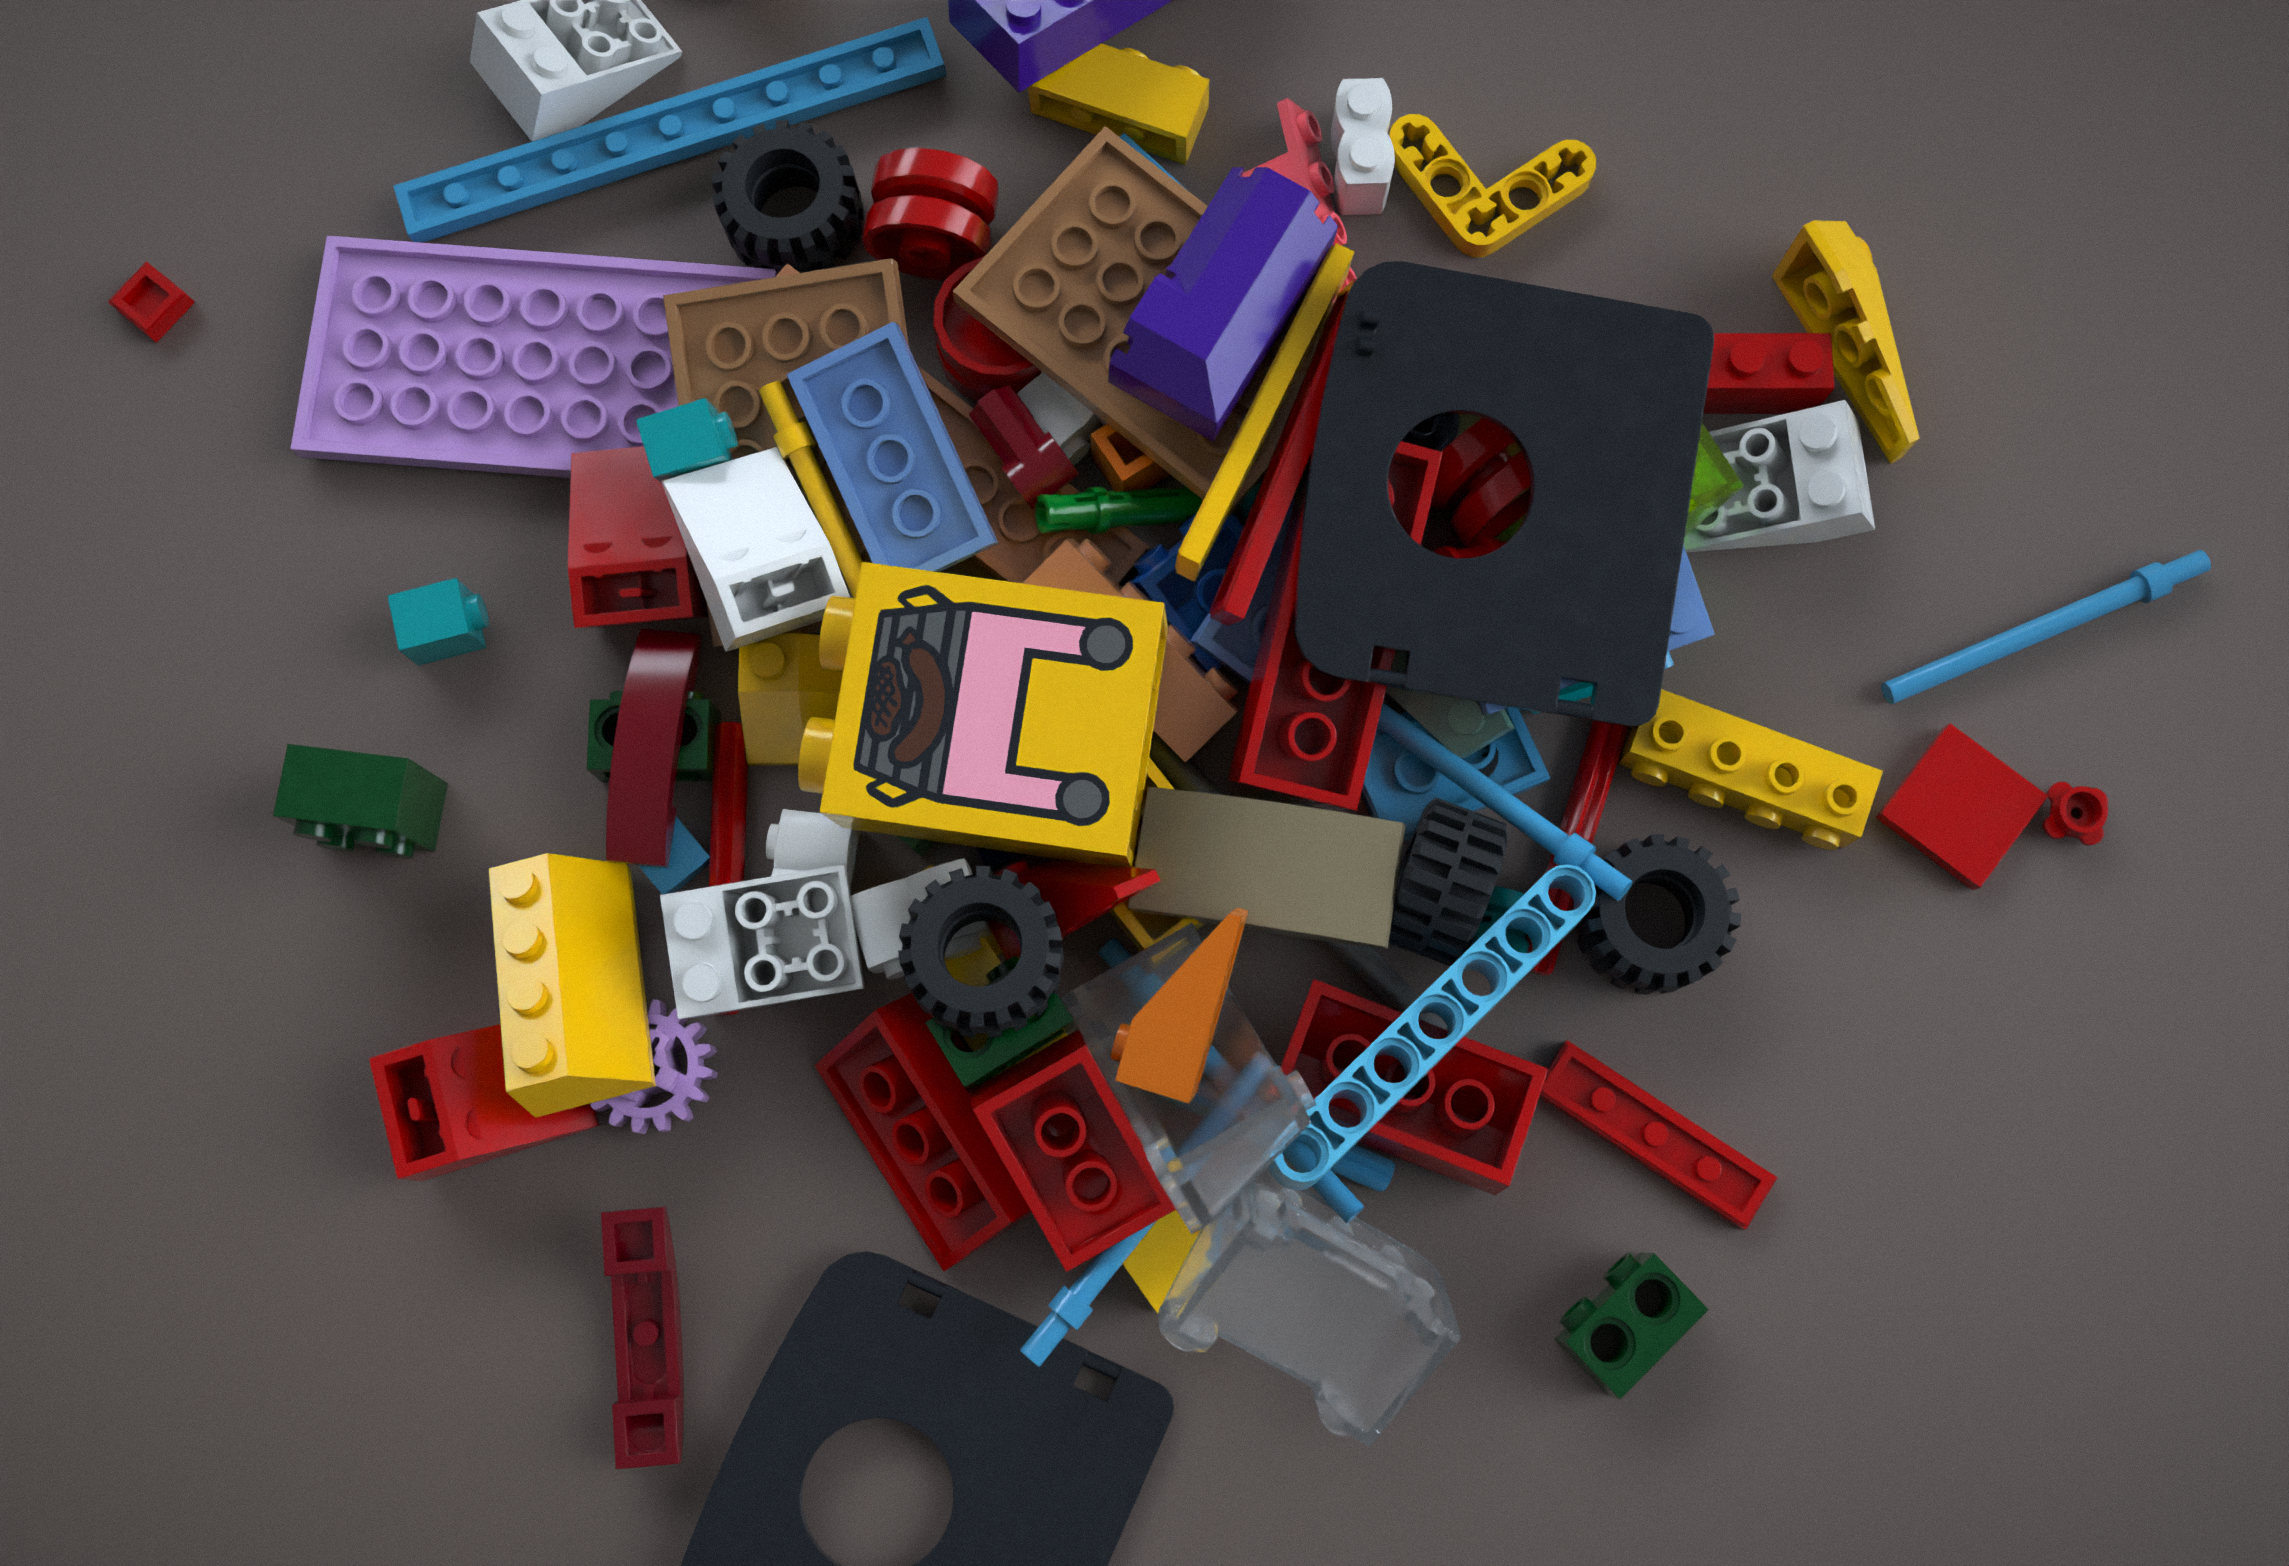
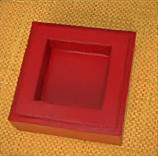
[108,261,195,343]

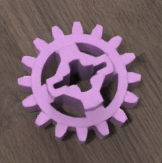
[590,999,718,1134]

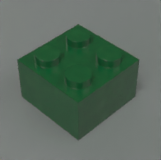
[273,744,448,859]

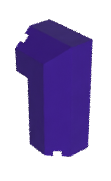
[1108,167,1338,442]

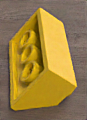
[489,853,656,1118]

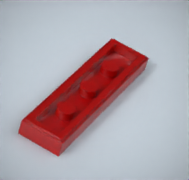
[1539,1040,1778,1230]

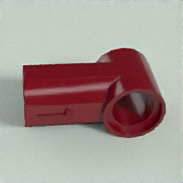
[969,384,1080,510]

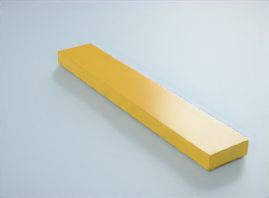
[1175,243,1355,582]

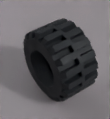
[712,120,864,274]
[1389,797,1508,966]
[1574,834,1741,995]
[898,866,1064,1038]

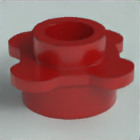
[2043,781,2108,846]

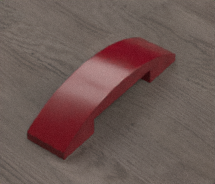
[606,628,702,868]
[601,1206,684,1469]

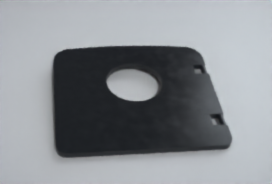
[1294,261,1714,727]
[681,1251,1174,1566]

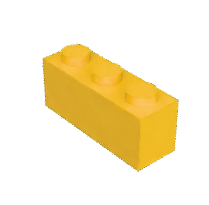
[1028,43,1210,165]

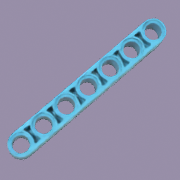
[1268,864,1596,1191]

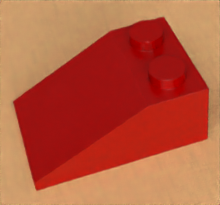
[970,1029,1178,1272]

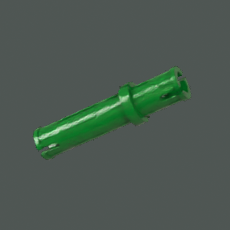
[1035,486,1203,535]

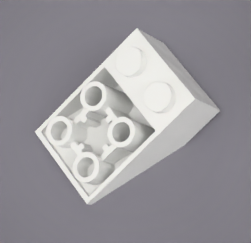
[470,0,682,142]
[1684,400,1875,552]
[662,447,850,652]
[660,864,865,1019]

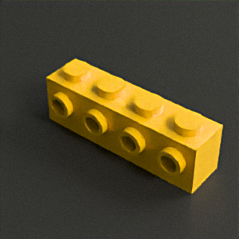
[1618,689,1883,850]

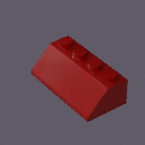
[1267,979,1548,1196]
[814,993,1032,1272]

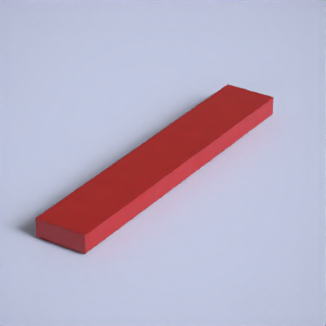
[1209,277,1359,626]

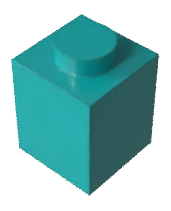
[636,398,738,483]
[387,578,489,666]

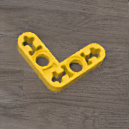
[1389,114,1597,258]

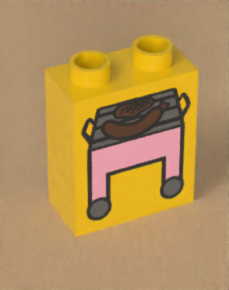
[798,562,1168,867]

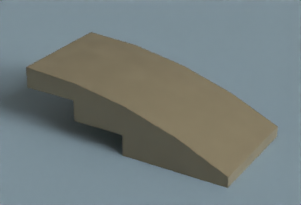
[1128,787,1406,949]

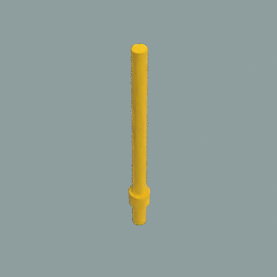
[758,381,863,598]

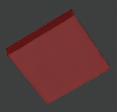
[1875,723,2048,891]

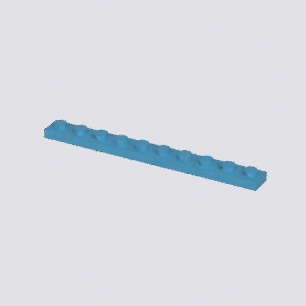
[393,17,947,243]

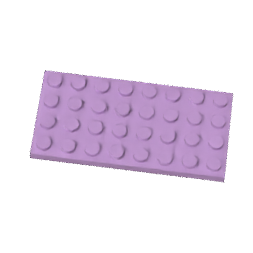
[290,236,777,478]

